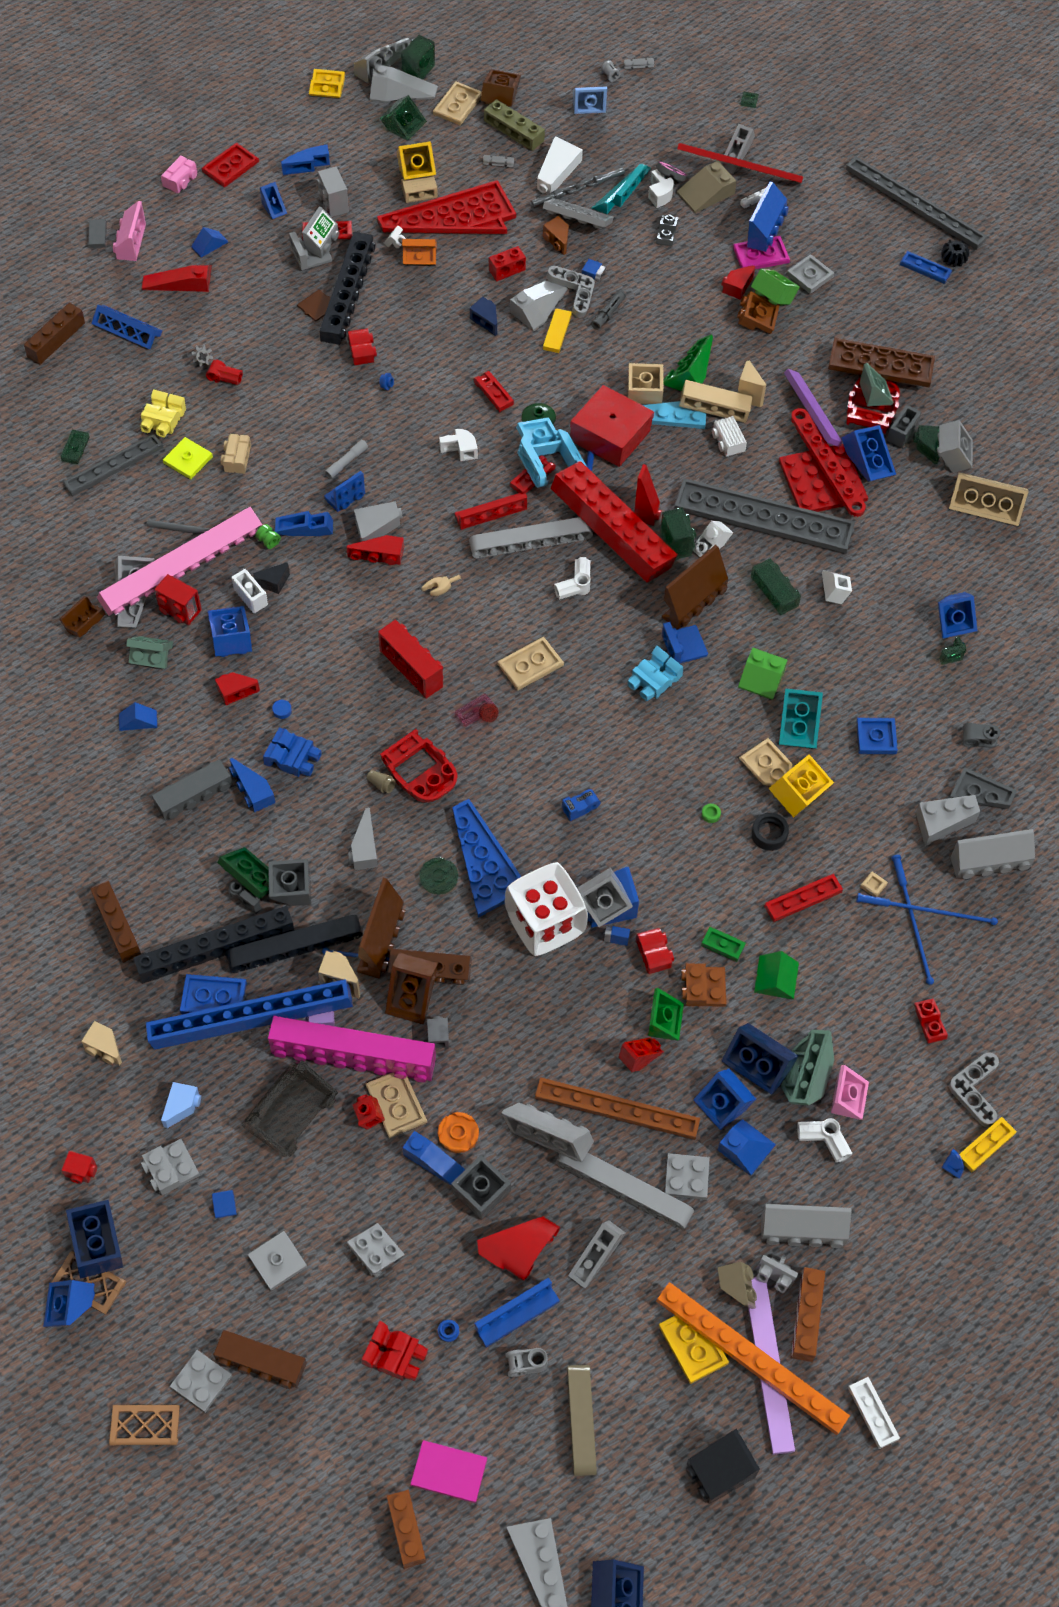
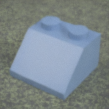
[573,87,607,114]

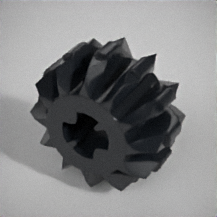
[941,239,970,267]

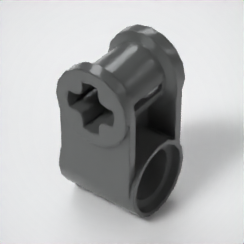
[963,723,1000,748]

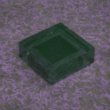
[740,91,759,108]

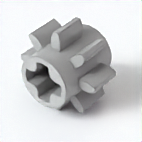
[192,344,213,366]

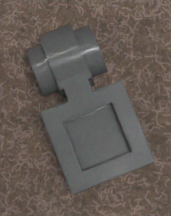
[229,881,261,914]

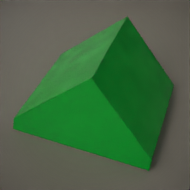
[754,951,799,1000]
[648,988,684,1041]

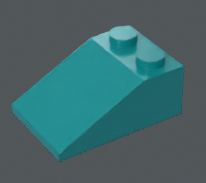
[779,688,823,749]

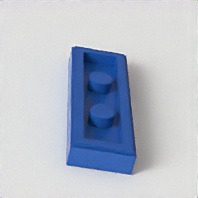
[900,251,952,284]

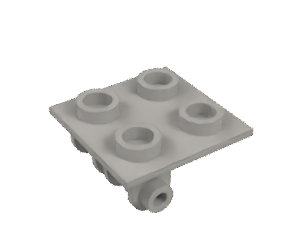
[347,1223,405,1278]

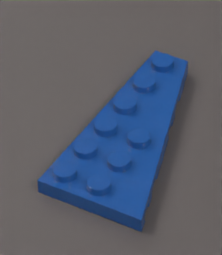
[452,799,521,918]

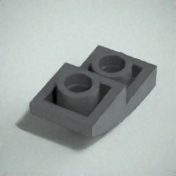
[656,215,678,246]

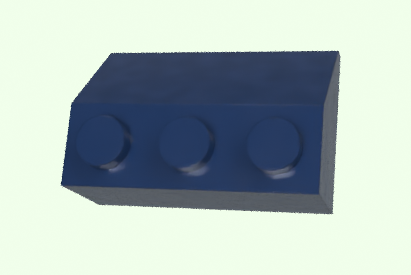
[722,1023,798,1095]
[591,1559,644,1607]

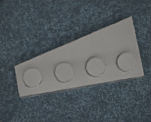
[506,1518,567,1607]

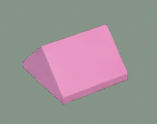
[831,1065,869,1120]

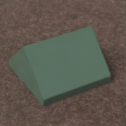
[860,363,894,406]

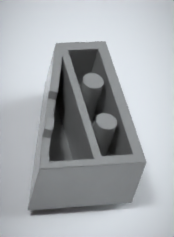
[916,795,980,846]

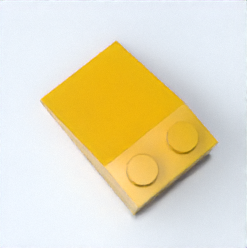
[768,754,834,818]

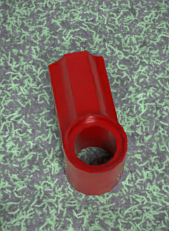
[206,360,243,385]

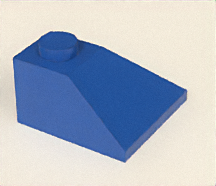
[938,592,978,639]
[718,1119,776,1176]
[43,1280,95,1327]

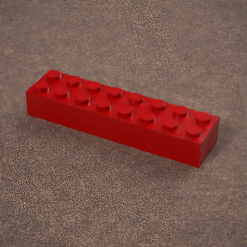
[550,461,678,583]

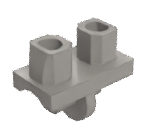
[755,1255,798,1293]

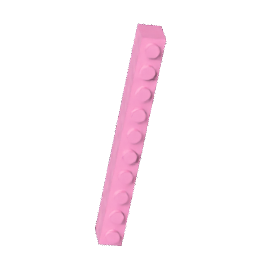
[97,507,262,616]

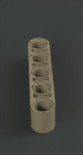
[567,1365,597,1476]

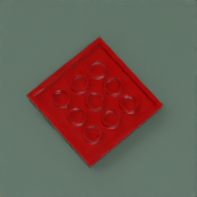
[779,444,868,512]

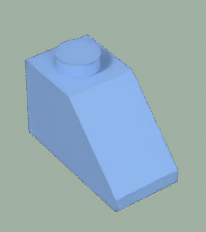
[161,1082,201,1128]

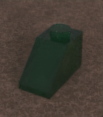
[913,425,940,464]

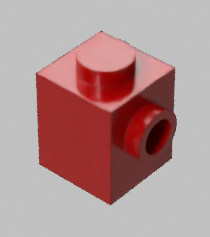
[62,1151,97,1184]

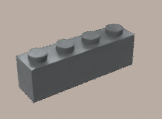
[152,759,233,821]

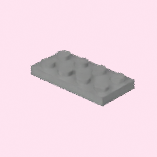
[543,198,614,229]

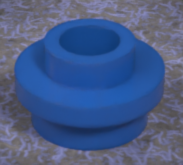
[379,373,394,390]
[438,1320,459,1342]

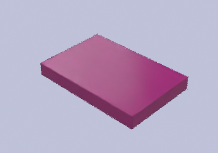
[733,236,790,269]
[411,1440,487,1504]

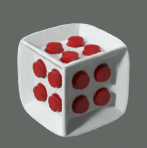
[505,862,588,956]

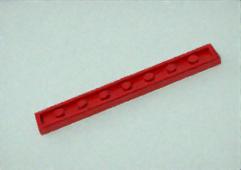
[677,143,803,183]

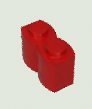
[348,328,377,365]
[636,928,674,974]

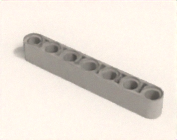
[469,517,593,558]
[556,1153,694,1230]

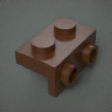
[60,596,106,637]

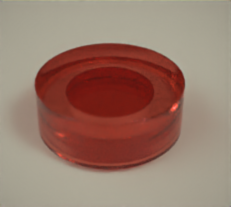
[479,703,499,722]

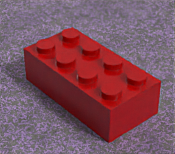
[378,619,444,699]

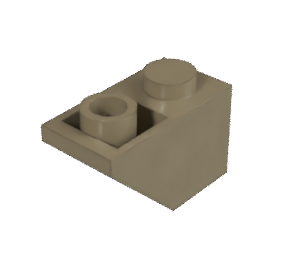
[717,1262,757,1309]

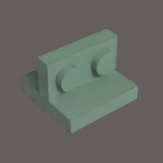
[127,636,173,669]

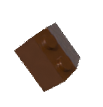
[481,69,521,107]
[385,952,438,1024]

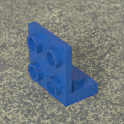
[324,471,365,512]
[662,622,708,664]

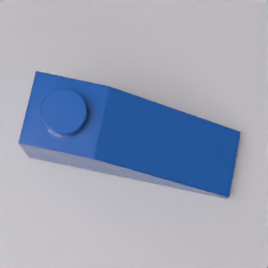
[402,1131,466,1185]

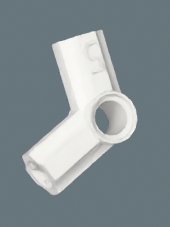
[554,557,591,600]
[797,1118,853,1162]

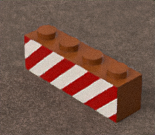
[791,1267,826,1362]

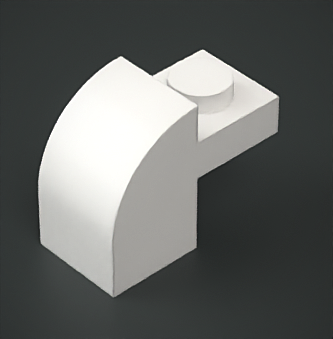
[648,169,674,208]
[439,429,478,461]

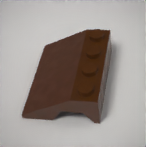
[662,544,728,630]
[357,878,406,979]

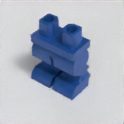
[263,727,322,777]

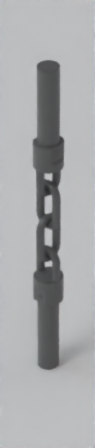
[531,168,625,207]

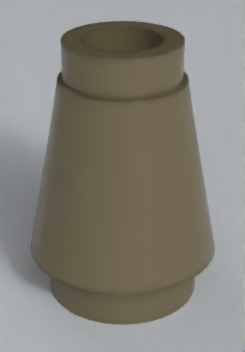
[367,770,396,793]

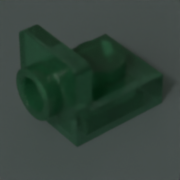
[939,637,966,665]

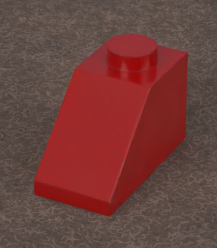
[721,265,755,300]
[215,672,260,705]

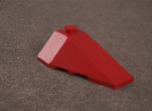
[142,265,212,292]
[634,464,662,526]

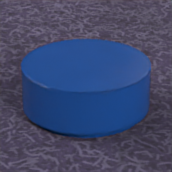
[272,700,292,719]

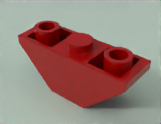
[619,1037,664,1072]

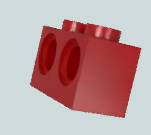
[489,246,526,282]

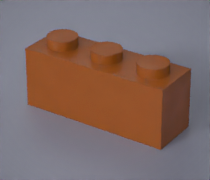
[387,1489,426,1569]

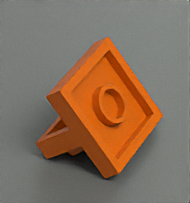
[402,239,437,265]

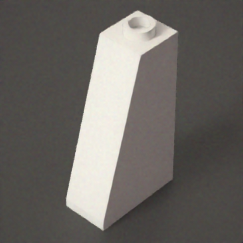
[537,137,583,194]

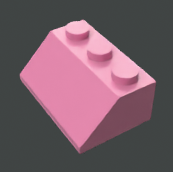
[113,201,146,261]

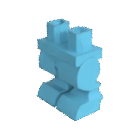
[628,646,683,701]

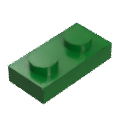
[701,927,746,962]

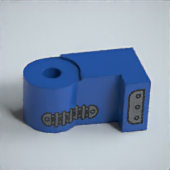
[562,789,601,821]

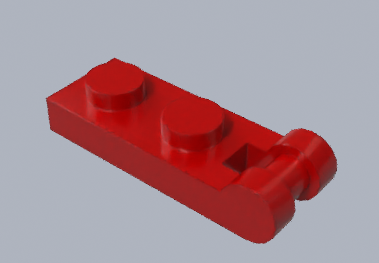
[473,371,514,412]
[510,455,556,494]

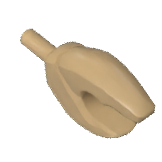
[421,575,461,596]

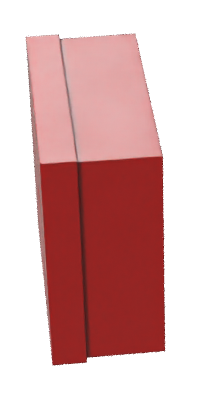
[570,385,655,467]

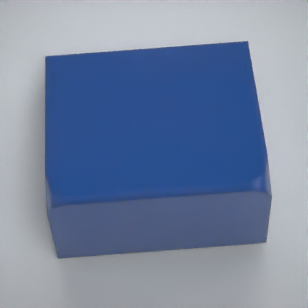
[212,1190,237,1218]

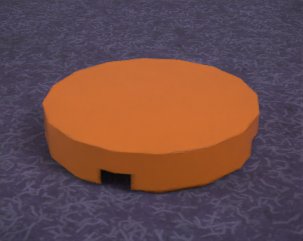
[438,1112,479,1153]

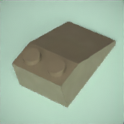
[677,161,736,213]

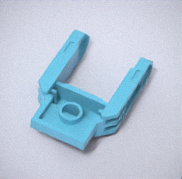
[516,418,587,488]

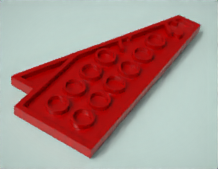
[377,180,516,234]

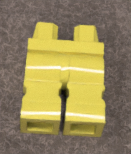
[140,389,186,438]

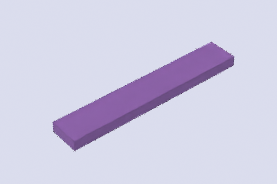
[784,369,843,447]

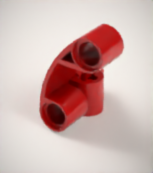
[477,1216,560,1281]

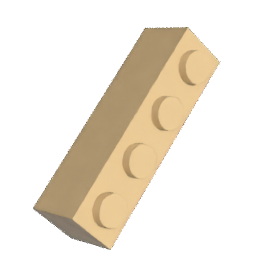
[679,380,752,423]

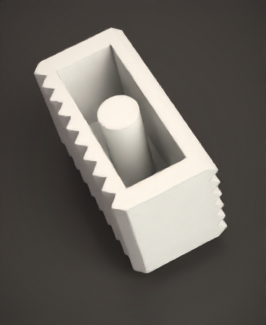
[712,416,747,457]
[232,569,268,613]

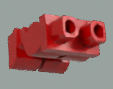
[362,1321,428,1381]

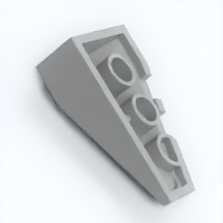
[354,38,410,84]
[370,65,438,103]
[510,280,568,331]
[115,556,155,628]

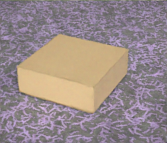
[860,872,888,897]

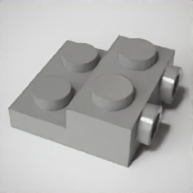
[141,1139,200,1195]

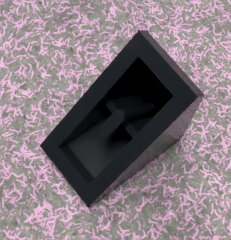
[253,562,290,594]

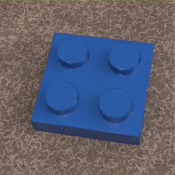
[856,718,898,754]

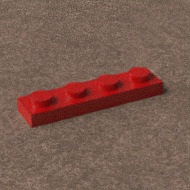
[764,874,843,922]

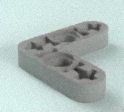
[547,266,595,318]
[949,1053,999,1127]

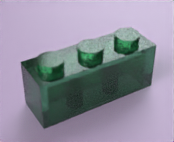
[751,558,801,615]

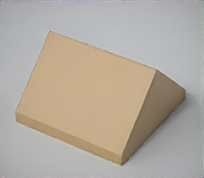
[738,360,766,407]

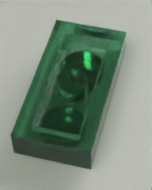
[60,430,90,464]

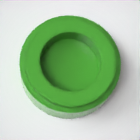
[701,804,721,823]

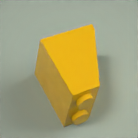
[397,141,436,180]

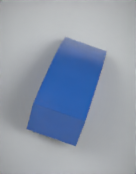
[281,145,330,175]
[275,511,333,536]

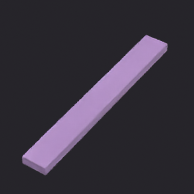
[748,1277,795,1455]

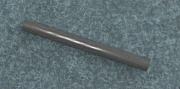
[147,519,211,534]

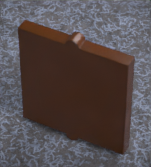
[297,289,330,321]

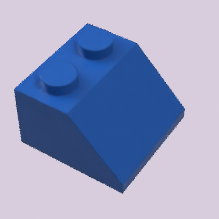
[694,1069,756,1130]

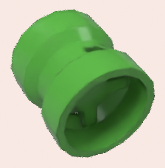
[255,524,281,549]

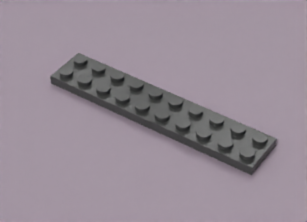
[674,478,855,553]

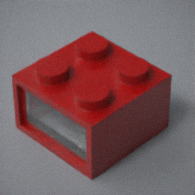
[154,574,202,625]

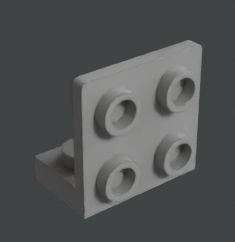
[289,232,332,270]

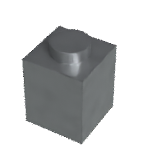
[427,1016,449,1049]

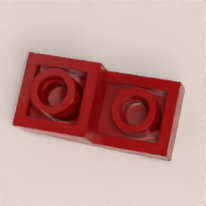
[914,998,948,1044]

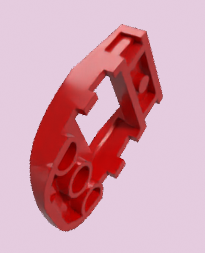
[846,378,900,434]
[380,729,458,803]

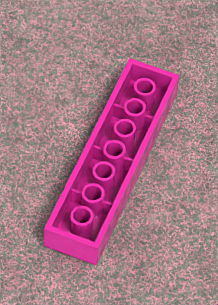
[268,1016,436,1083]

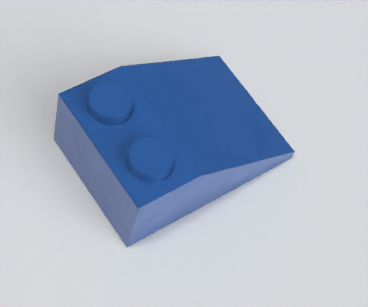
[842,425,896,482]
[208,606,252,657]

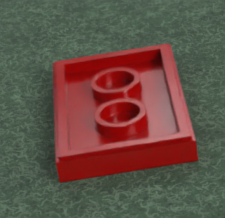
[202,142,259,188]

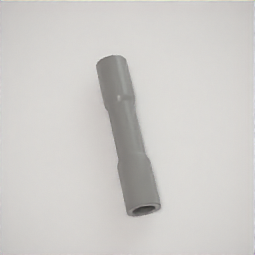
[324,440,368,479]

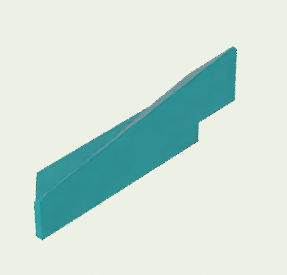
[591,164,651,214]

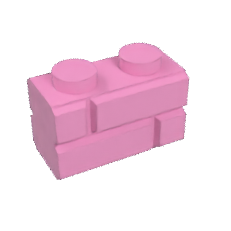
[161,156,197,193]

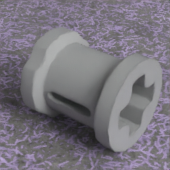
[601,61,621,82]

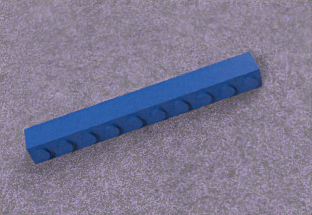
[146,979,353,1050]

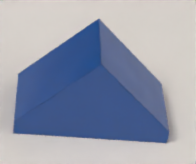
[260,182,287,219]
[191,227,228,258]
[119,702,157,731]

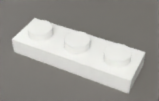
[848,1377,900,1449]

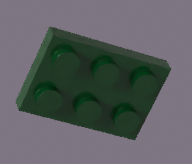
[217,847,269,899]

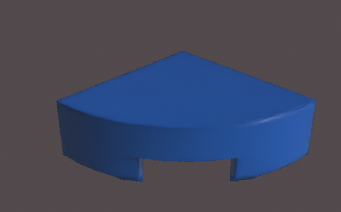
[942,1149,964,1179]

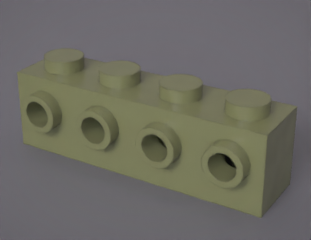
[484,99,545,151]

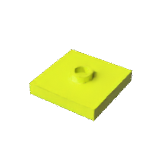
[163,437,213,480]

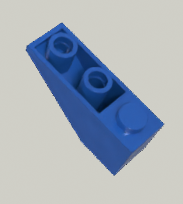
[228,758,275,812]

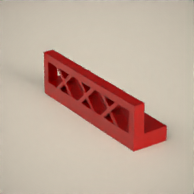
[455,493,527,530]

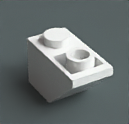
[691,521,733,557]
[822,570,852,604]

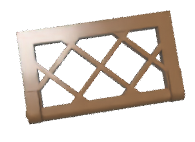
[51,1251,126,1315]
[109,1405,180,1446]

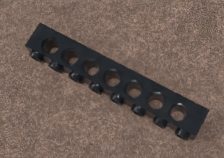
[320,232,376,345]
[133,905,295,984]

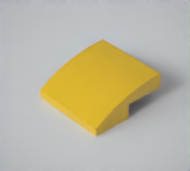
[309,69,345,98]

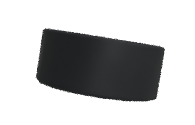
[751,812,789,851]

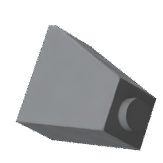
[354,501,403,542]

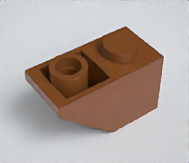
[543,216,569,255]

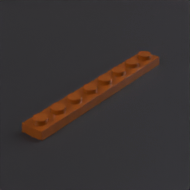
[535,1077,700,1140]

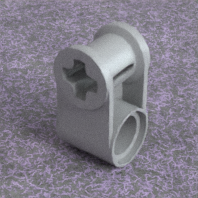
[505,1348,548,1377]

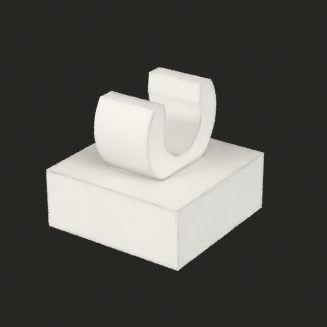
[384,226,406,249]

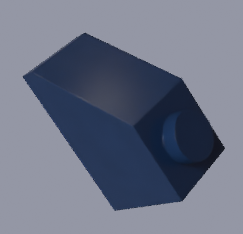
[470,297,497,336]

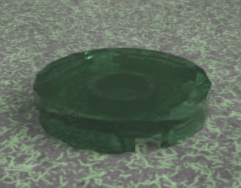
[419,857,458,895]

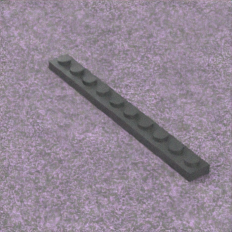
[846,156,987,250]

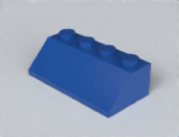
[747,182,789,252]

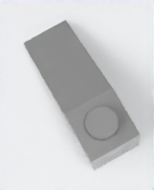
[721,124,755,174]
[348,808,378,870]
[568,1221,626,1288]

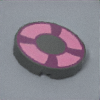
[656,161,687,182]

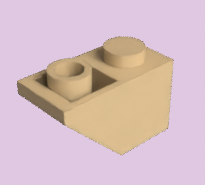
[81,1021,122,1066]

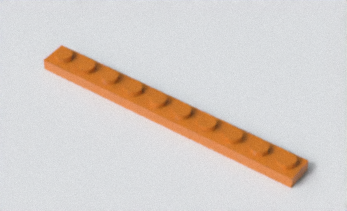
[656,1282,850,1435]

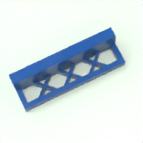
[91,305,163,349]
[475,1278,560,1348]

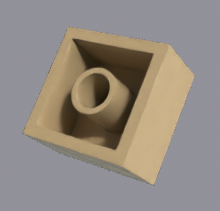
[628,363,663,404]

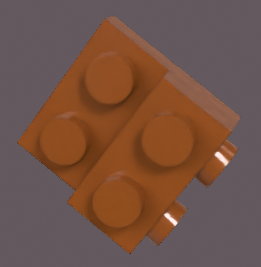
[737,291,780,334]
[681,963,726,1007]

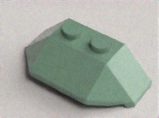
[781,1030,834,1105]

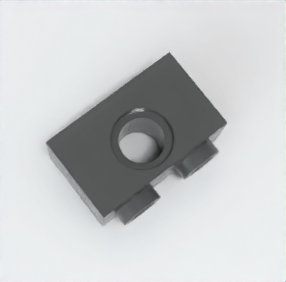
[887,405,922,448]

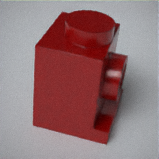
[353,1094,385,1129]

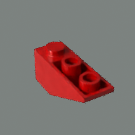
[346,535,404,565]

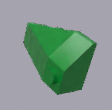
[663,334,713,391]

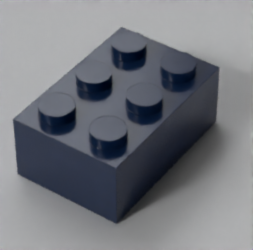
[66,1200,123,1279]

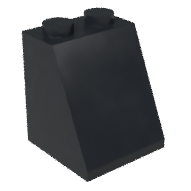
[686,1428,760,1504]

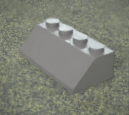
[950,829,1035,879]
[502,1103,594,1162]
[761,1204,851,1248]

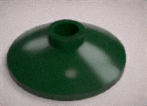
[522,403,556,424]

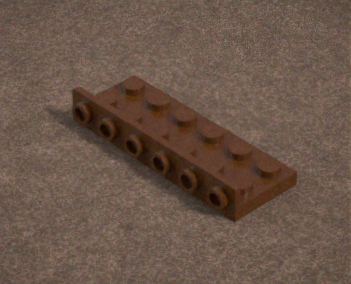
[828,338,935,388]

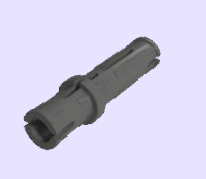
[591,290,626,330]

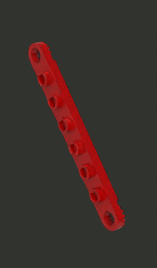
[791,408,866,517]

